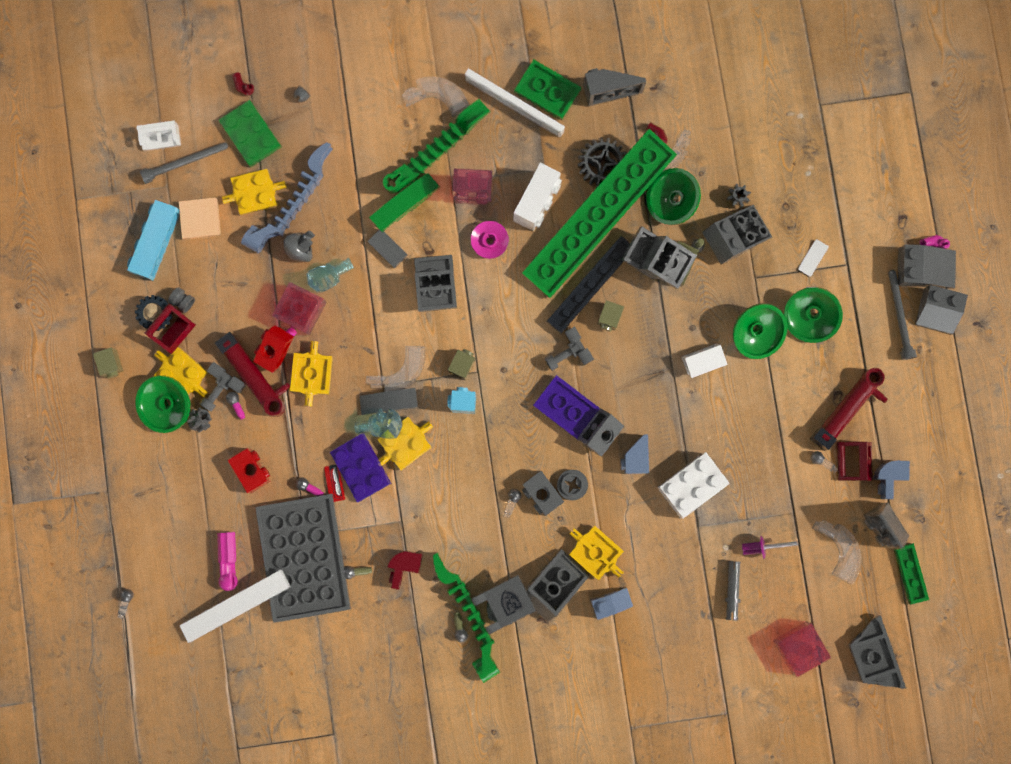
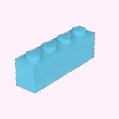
[127,200,180,281]

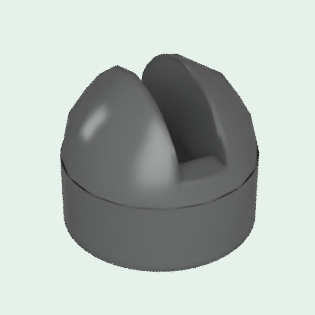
[294,85,311,102]

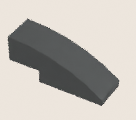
[360,388,418,415]

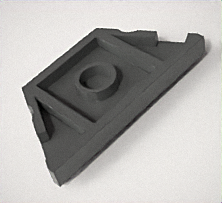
[848,615,906,689]

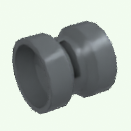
[168,287,195,313]

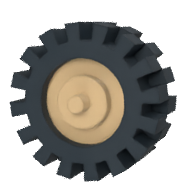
[135,295,173,331]

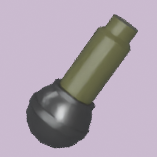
[691,238,705,252]
[344,566,372,580]
[454,612,468,643]

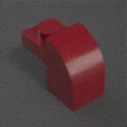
[388,551,423,590]

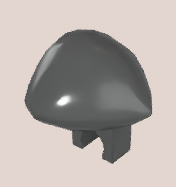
[283,231,315,262]

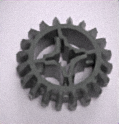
[577,137,627,188]

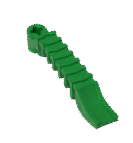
[383,99,490,194]
[433,553,501,683]

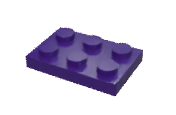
[533,375,600,441]
[330,433,392,503]

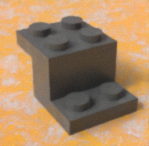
[621,226,697,289]
[414,255,457,312]

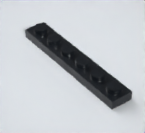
[547,236,630,334]

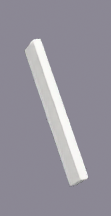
[465,68,565,137]
[180,570,290,643]

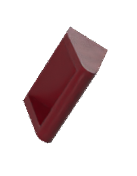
[144,303,196,354]
[837,441,873,481]

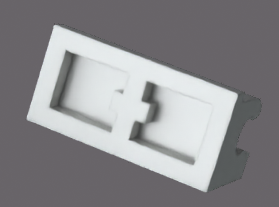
[137,121,181,151]
[681,344,727,378]

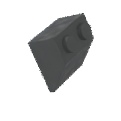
[915,285,968,335]

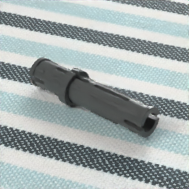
[725,561,741,621]

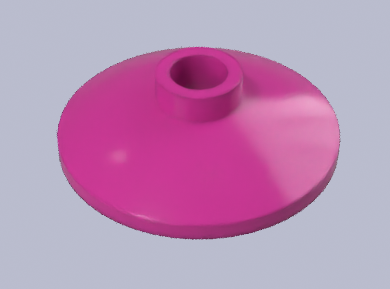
[471,221,509,259]

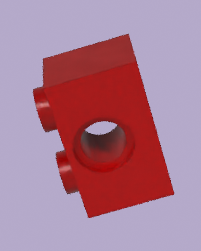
[253,325,294,373]
[228,448,271,494]

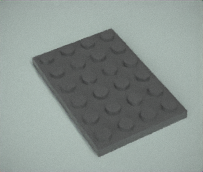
[255,494,351,623]

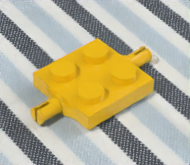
[222,169,287,215]
[290,341,333,407]
[154,347,208,398]
[378,417,433,471]
[569,525,624,580]

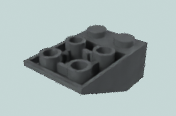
[702,205,772,265]
[864,503,909,549]

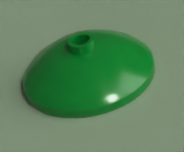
[646,168,701,225]
[784,287,843,343]
[733,303,788,359]
[135,375,190,433]

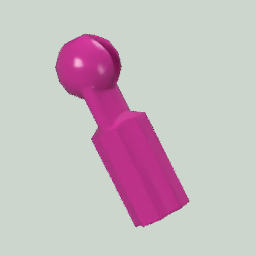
[217,532,238,591]

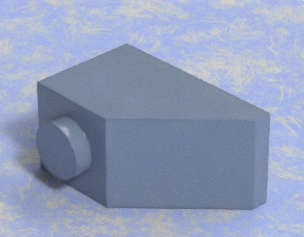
[620,434,649,474]
[590,588,633,620]

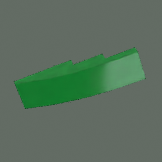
[369,173,440,233]

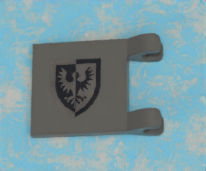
[472,575,536,634]

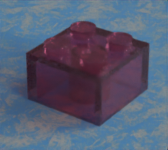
[453,168,493,204]
[272,282,327,336]
[773,621,831,677]

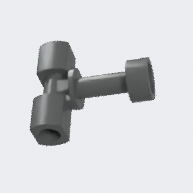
[544,327,594,371]
[199,362,246,412]

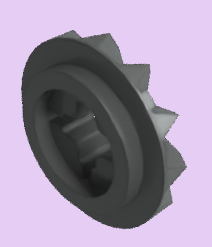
[557,470,588,500]

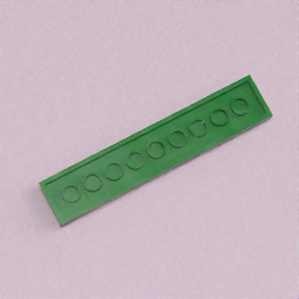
[522,129,678,298]

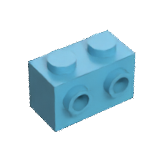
[447,387,476,414]

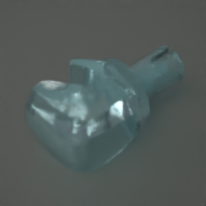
[306,258,354,293]
[354,408,402,439]

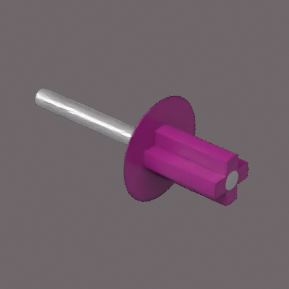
[742,535,798,559]

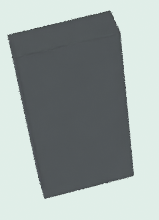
[367,230,408,269]

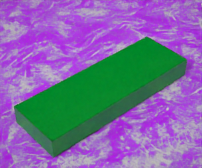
[894,543,929,605]

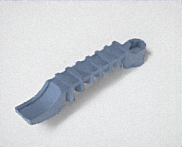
[241,142,333,254]

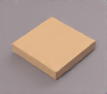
[179,198,221,240]

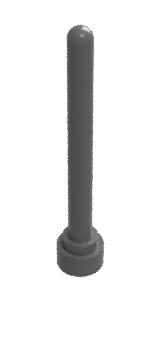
[140,142,228,184]
[888,270,917,360]

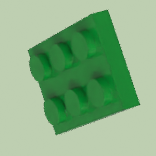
[514,59,582,121]
[219,100,282,168]

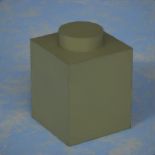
[597,300,624,332]
[93,347,123,379]
[448,349,476,380]

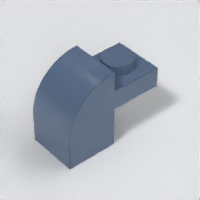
[873,461,910,500]

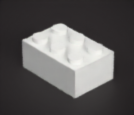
[513,163,562,231]
[657,452,730,519]

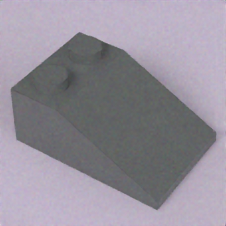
[583,68,646,107]
[898,244,956,289]
[525,549,590,622]

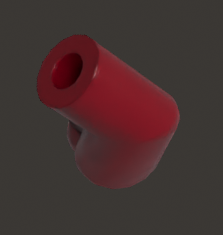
[231,72,255,96]
[646,122,668,144]

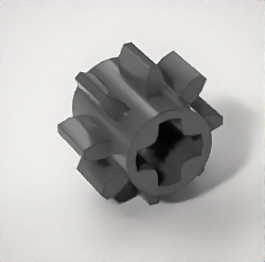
[727,184,751,208]
[187,407,212,433]

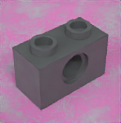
[577,408,624,457]
[522,471,564,516]

